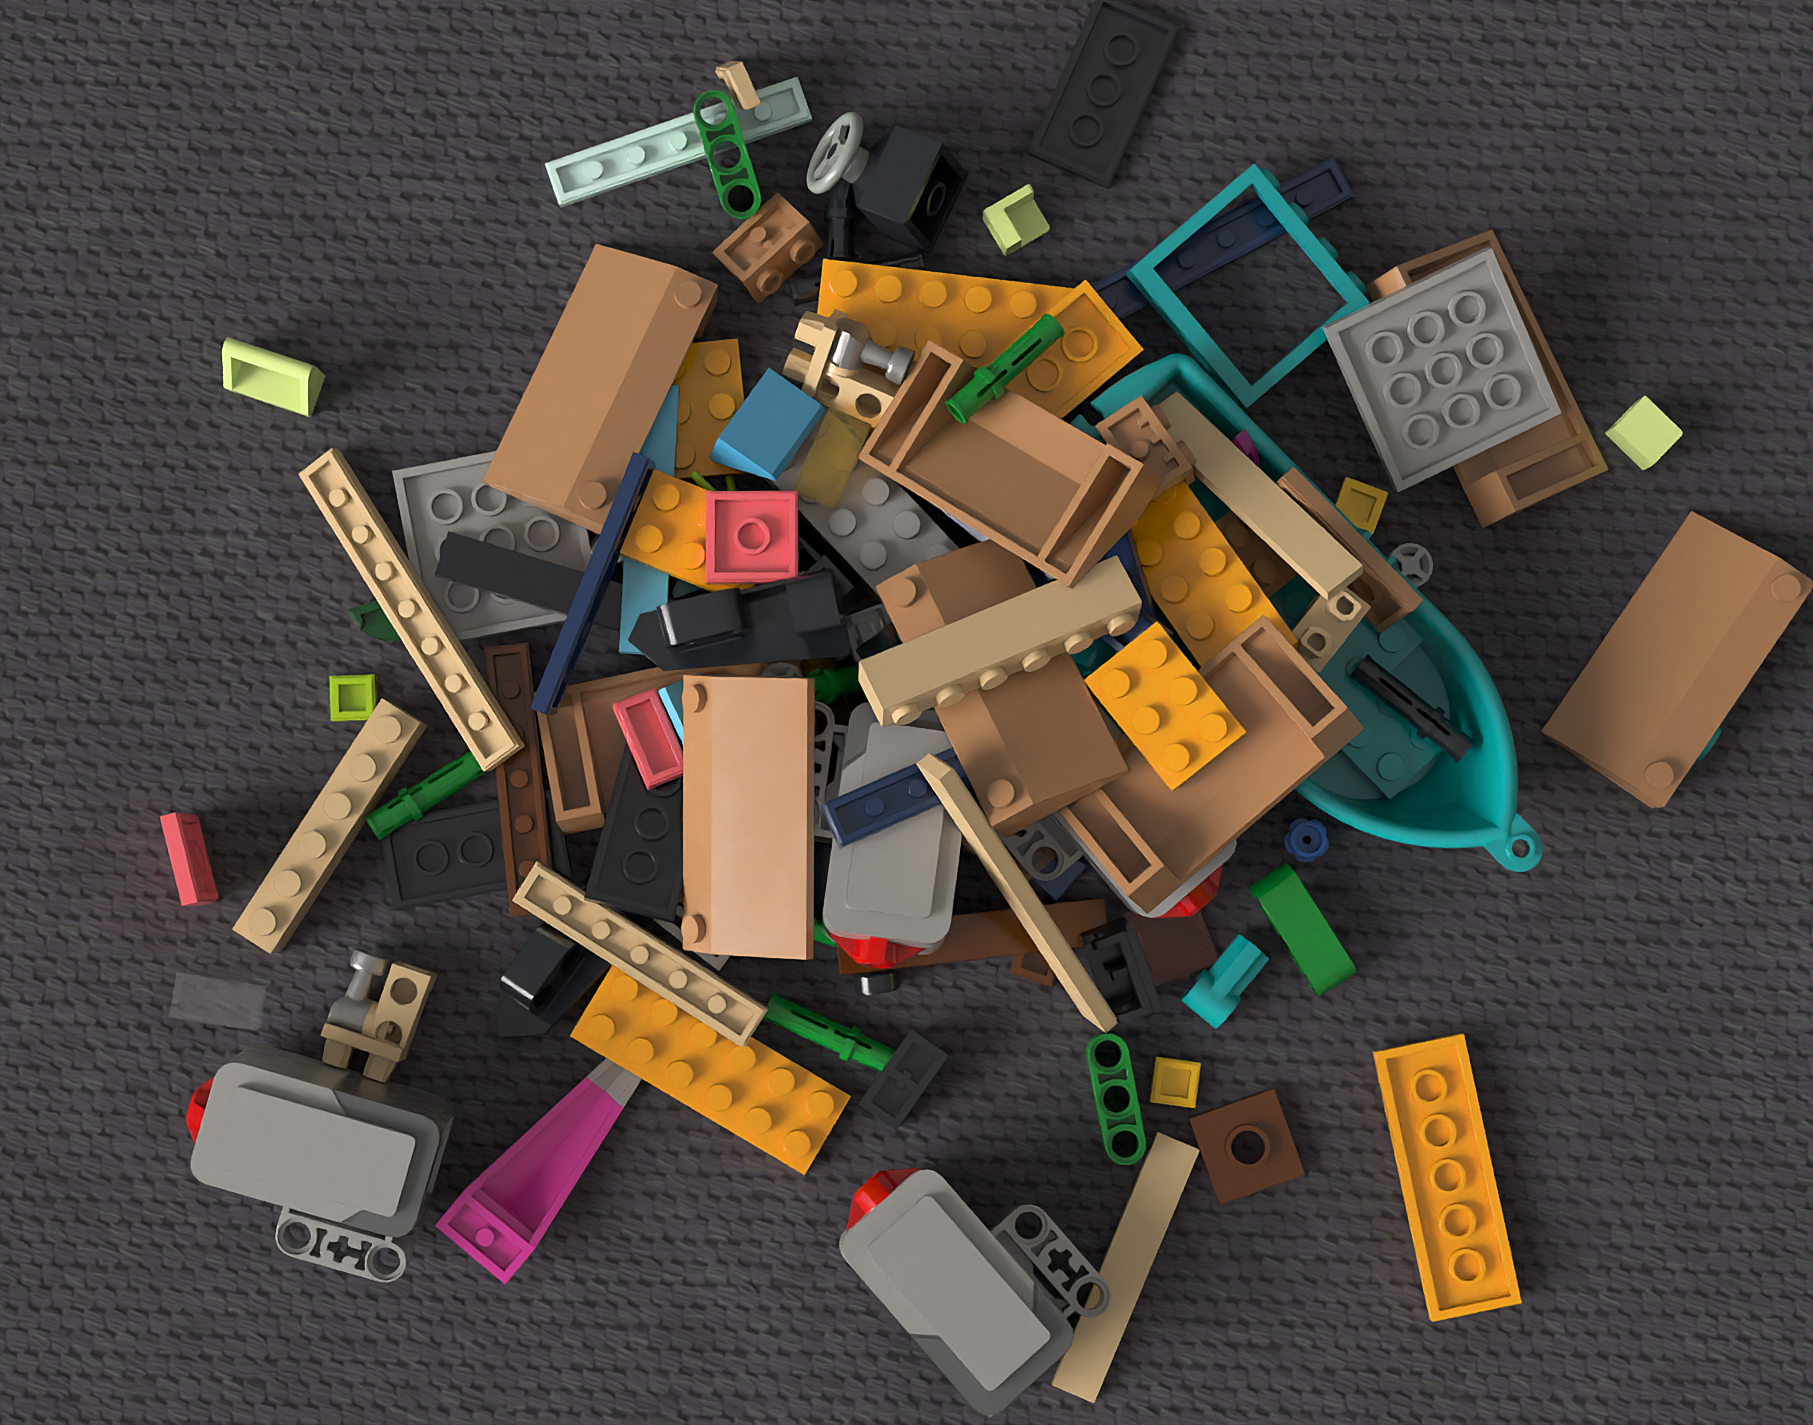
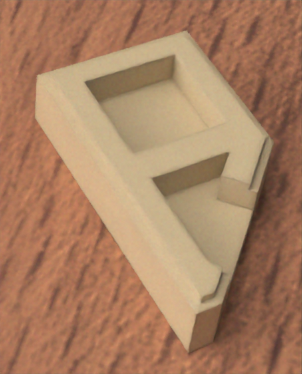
[715,61,761,110]

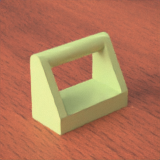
[222,337,326,417]

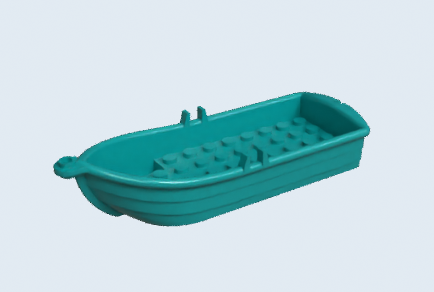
[1070,353,1543,872]

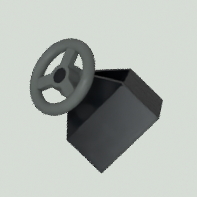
[807,112,968,255]

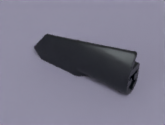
[628,568,851,671]
[494,869,654,1038]

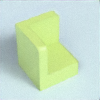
[983,184,1050,257]
[1605,395,1683,470]

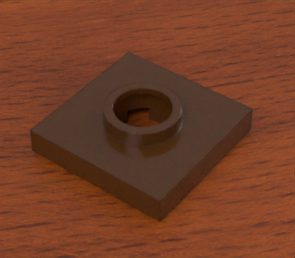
[1188,1088,1305,1205]

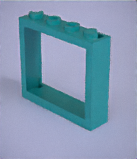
[1125,164,1370,409]

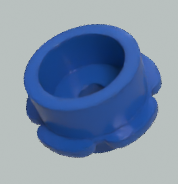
[1284,818,1329,862]

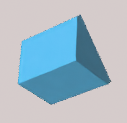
[709,368,826,481]

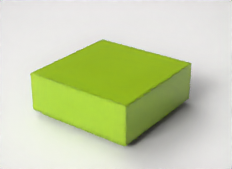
[329,674,377,722]

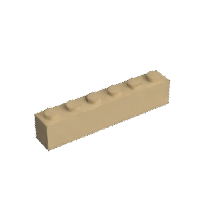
[858,555,1142,728]
[232,698,428,954]

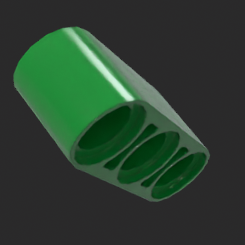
[693,90,761,219]
[1248,862,1357,997]
[1086,1032,1146,1165]

